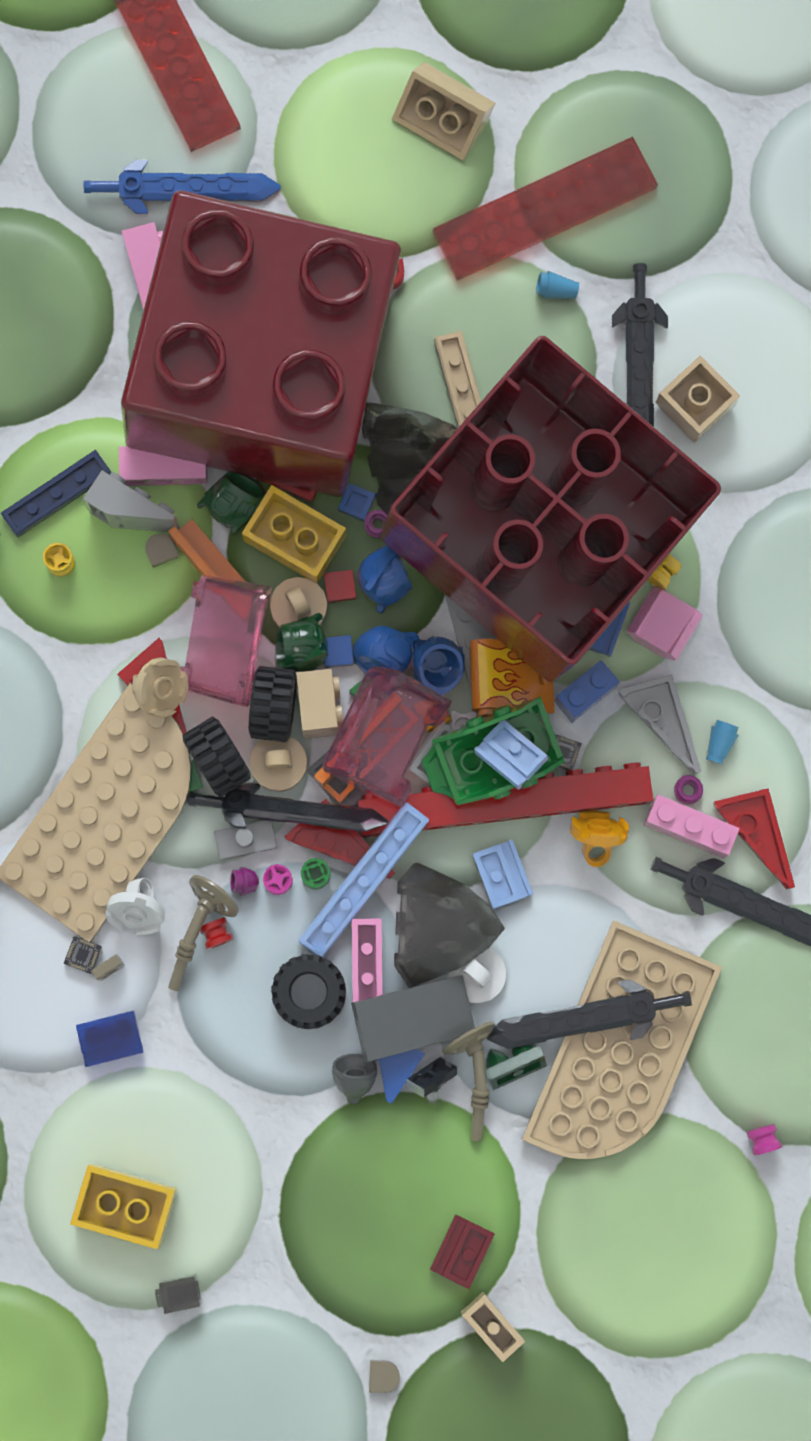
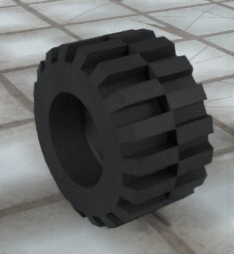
[248,666,297,742]
[182,716,251,797]
[271,954,346,1030]

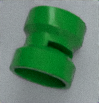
[301,858,331,890]

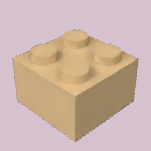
[655,355,740,443]
[296,669,344,739]

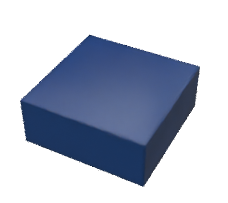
[338,483,376,522]
[324,635,354,668]

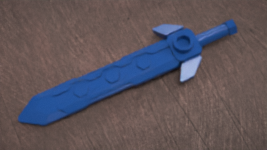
[83,160,281,214]

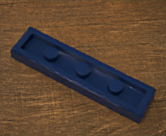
[1,449,111,538]

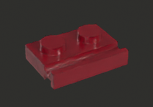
[430,1214,495,1289]

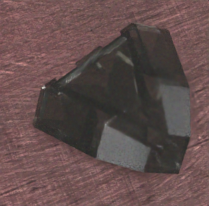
[362,402,457,515]
[394,863,505,988]

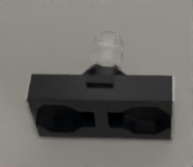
[406,1057,458,1105]

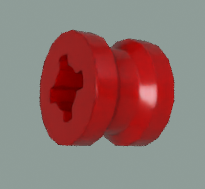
[200,917,234,950]

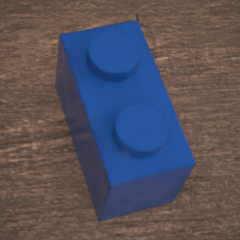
[554,660,620,723]

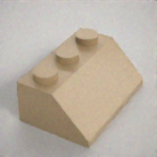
[392,62,496,160]

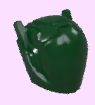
[197,471,266,535]
[275,613,328,672]

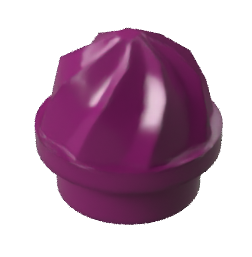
[230,867,259,896]

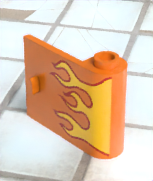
[469,638,555,718]

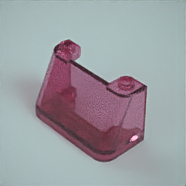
[180,575,272,707]
[323,666,452,808]

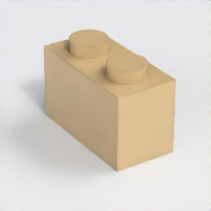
[461,1292,525,1362]

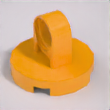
[570,810,629,867]

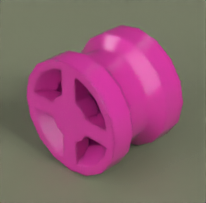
[263,864,293,895]
[746,1124,782,1156]

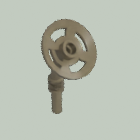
[168,875,239,991]
[442,1021,495,1141]

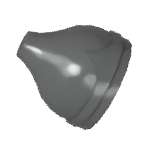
[332,1054,377,1104]

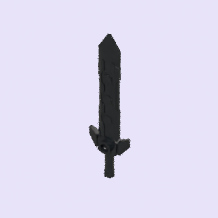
[612,263,668,427]
[187,783,388,832]
[650,857,811,946]
[486,979,692,1049]

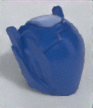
[357,546,413,613]
[352,626,419,679]
[413,636,465,696]

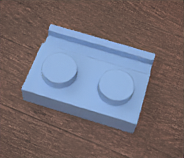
[474,720,548,790]
[472,839,533,909]

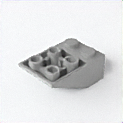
[83,470,180,532]

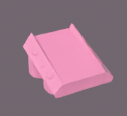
[627,586,703,660]

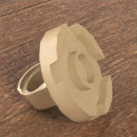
[270,577,327,628]
[132,657,189,717]
[249,736,308,792]

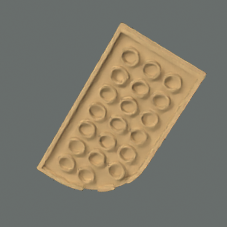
[0,683,192,942]
[521,920,722,1159]

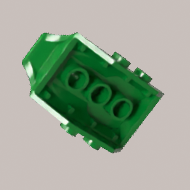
[421,696,565,805]

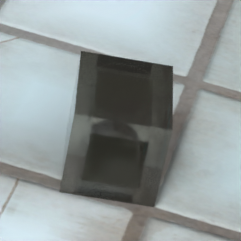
[155,1273,202,1314]

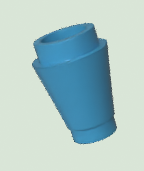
[536,271,579,299]
[706,720,739,764]

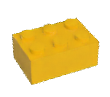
[242,485,346,584]
[70,1164,178,1250]

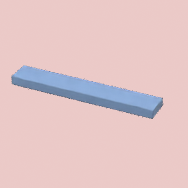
[298,801,429,957]

